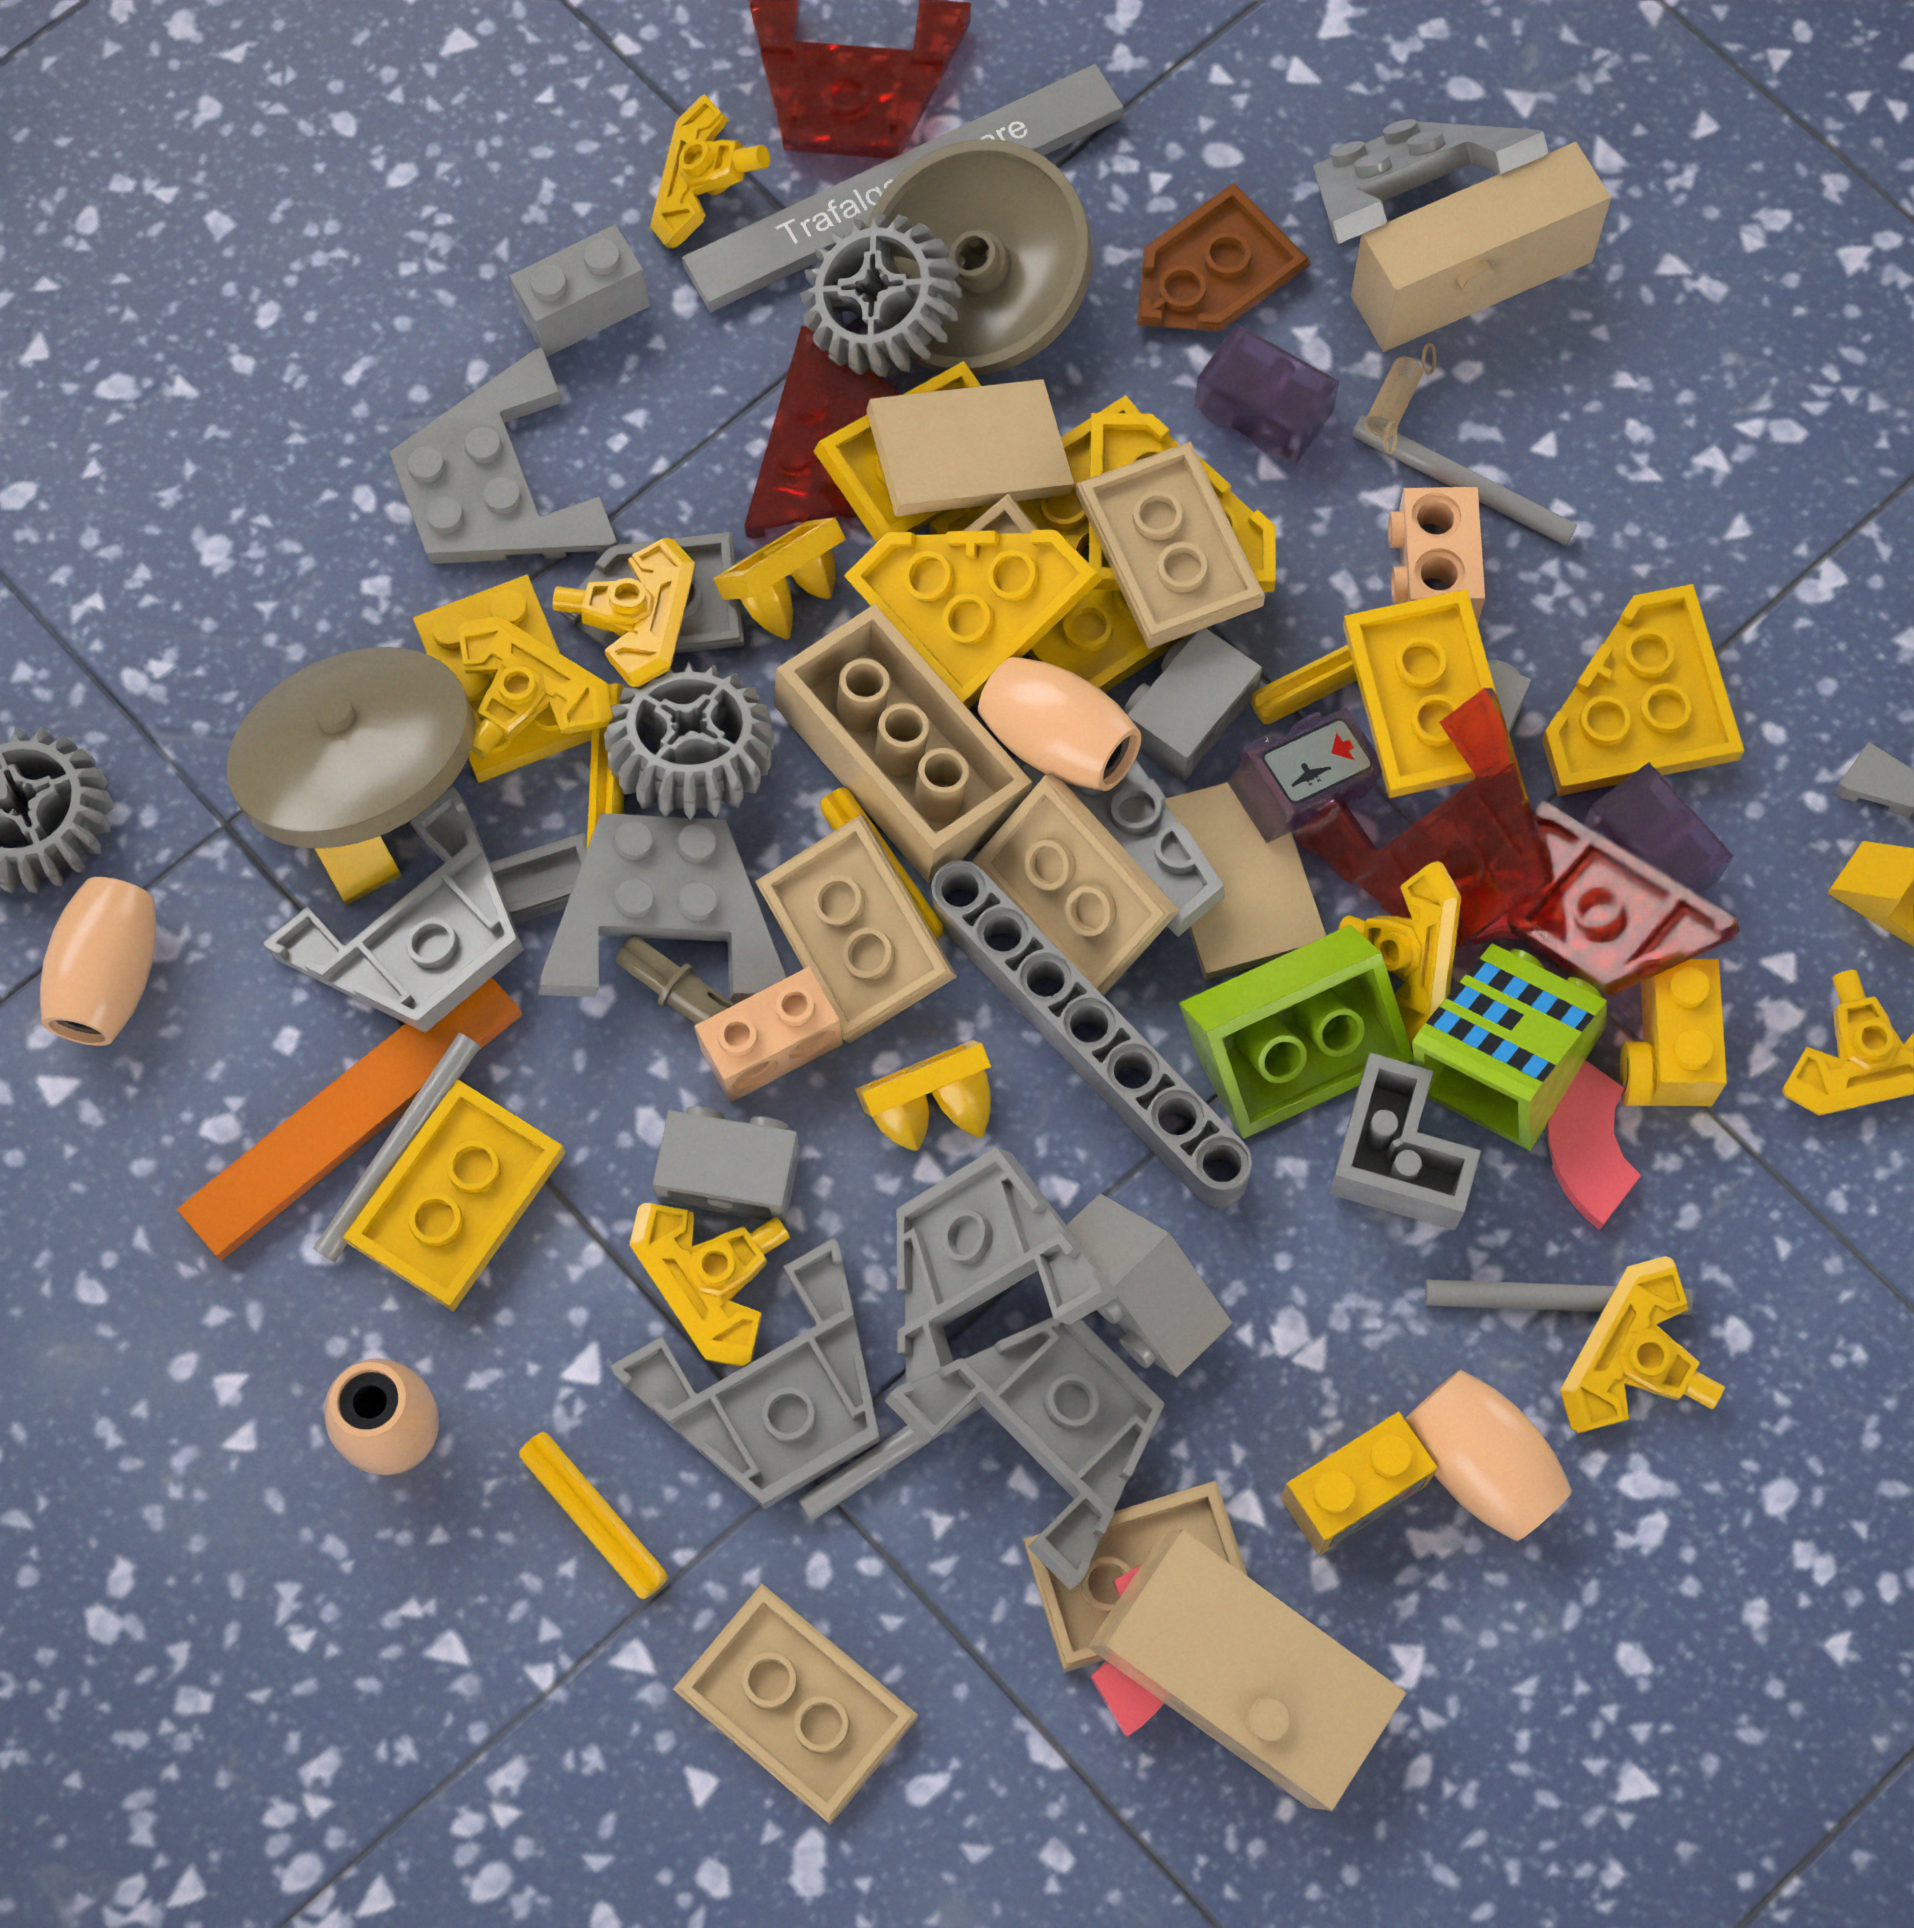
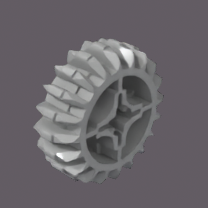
[800,213,962,378]
[604,661,774,821]
[0,727,114,894]

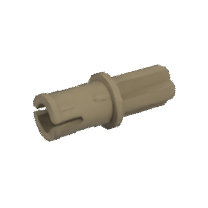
[615,936,735,1025]

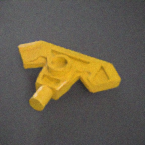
[650,94,770,248]
[553,538,695,687]
[457,615,613,758]
[1338,861,1461,1047]
[1782,970,1914,1116]
[629,1203,790,1367]
[1559,1256,1725,1434]

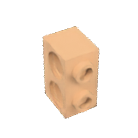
[1388,487,1485,625]
[694,967,843,1103]

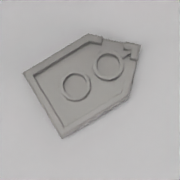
[556,532,744,654]

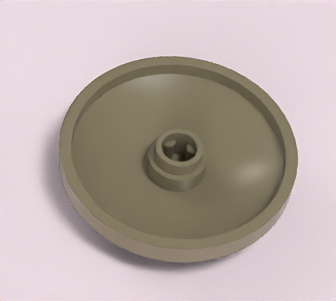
[866,139,1094,376]
[226,647,475,848]

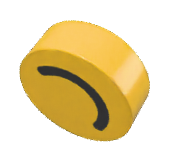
[1619,1042,1656,1107]

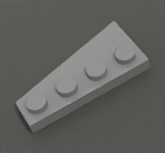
[1014,757,1224,937]

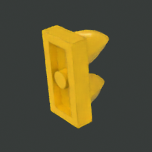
[712,518,846,640]
[855,1040,991,1151]

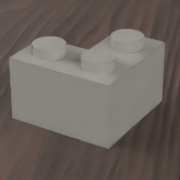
[1329,1053,1481,1231]
[1067,1194,1232,1378]

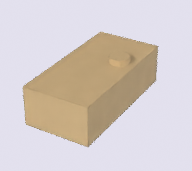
[1351,142,1611,352]
[773,604,1032,883]
[1087,1529,1407,1811]

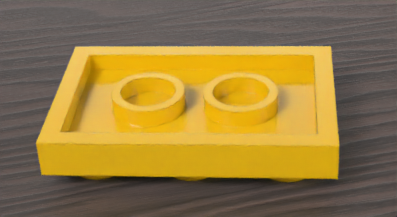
[814,361,981,543]
[413,574,592,783]
[1343,589,1516,798]
[343,1079,566,1312]

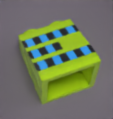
[1412,943,1607,1151]

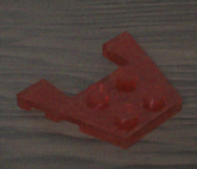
[748,0,971,159]
[1292,688,1553,952]

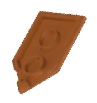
[1137,182,1311,332]

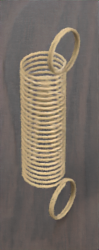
[1365,343,1436,454]

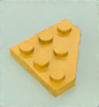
[1089,413,1276,592]
[844,530,1103,709]
[1542,584,1744,796]

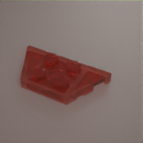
[744,325,902,539]
[1506,801,1740,996]

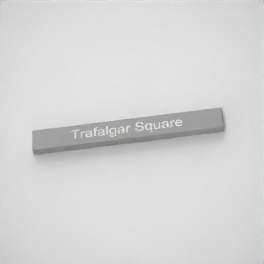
[682,63,1124,313]

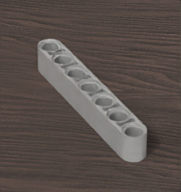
[931,860,1252,1208]

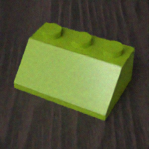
[1179,925,1414,1139]

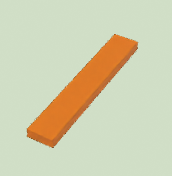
[177,977,522,1262]

